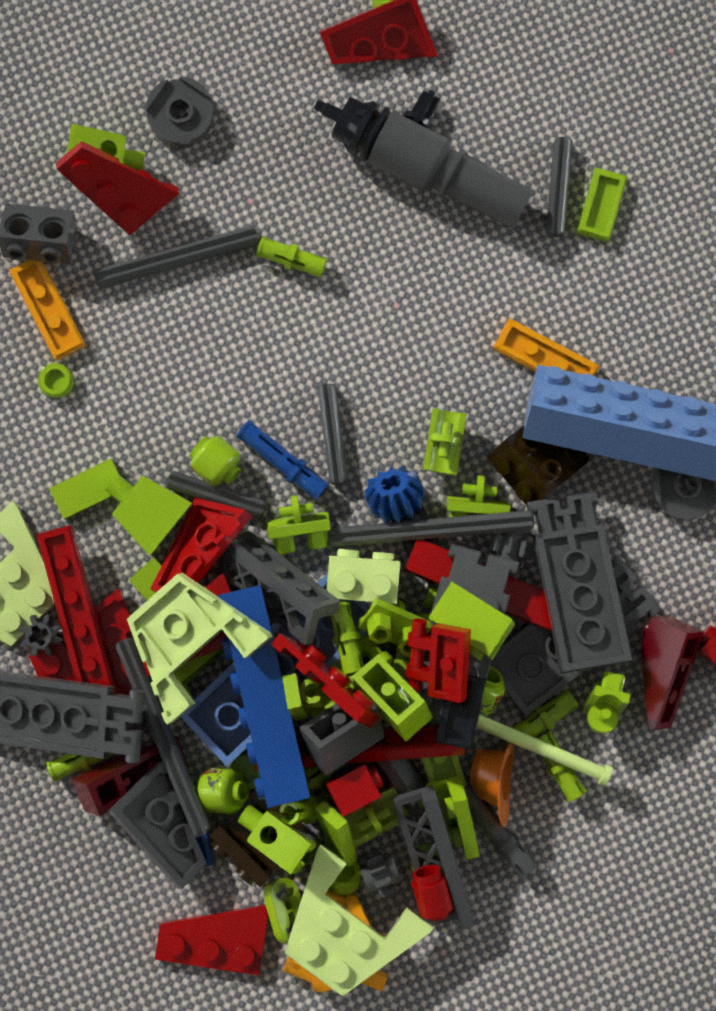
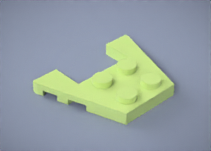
[0,501,55,646]
[127,573,273,725]
[285,843,433,996]

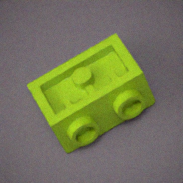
[426,776,480,860]

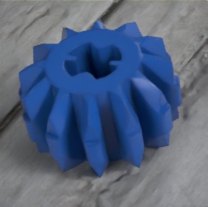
[365,465,425,524]

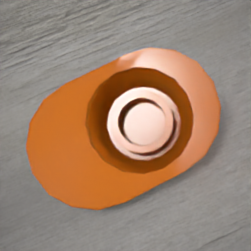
[470,743,515,828]

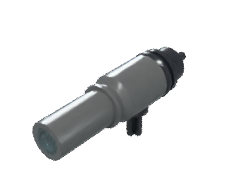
[314,90,534,229]

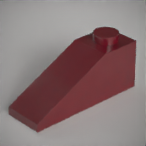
[641,616,704,731]
[71,736,190,816]

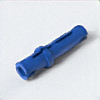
[236,420,330,501]

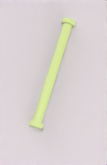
[477,715,613,787]

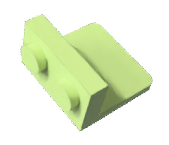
[326,549,400,604]

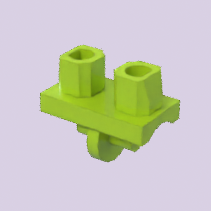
[423,408,467,476]
[446,475,511,517]
[267,495,331,554]
[358,598,431,657]
[582,671,631,734]
[340,786,410,847]

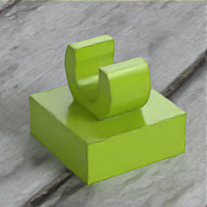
[282,673,323,721]

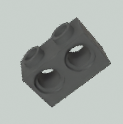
[0,204,77,264]

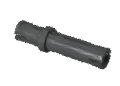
[464,783,538,879]

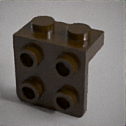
[487,426,589,506]
[210,789,309,887]

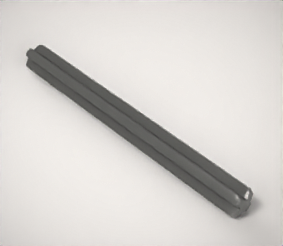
[327,510,534,547]
[115,638,212,837]

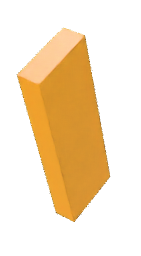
[9,260,87,362]
[492,318,600,376]

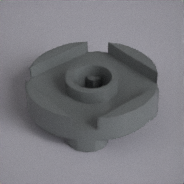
[146,77,215,148]
[651,468,716,521]

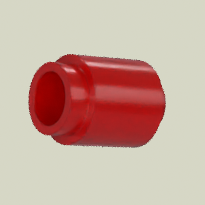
[411,865,454,922]

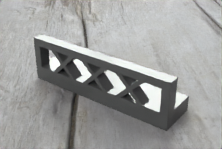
[217,531,340,645]
[392,785,475,930]

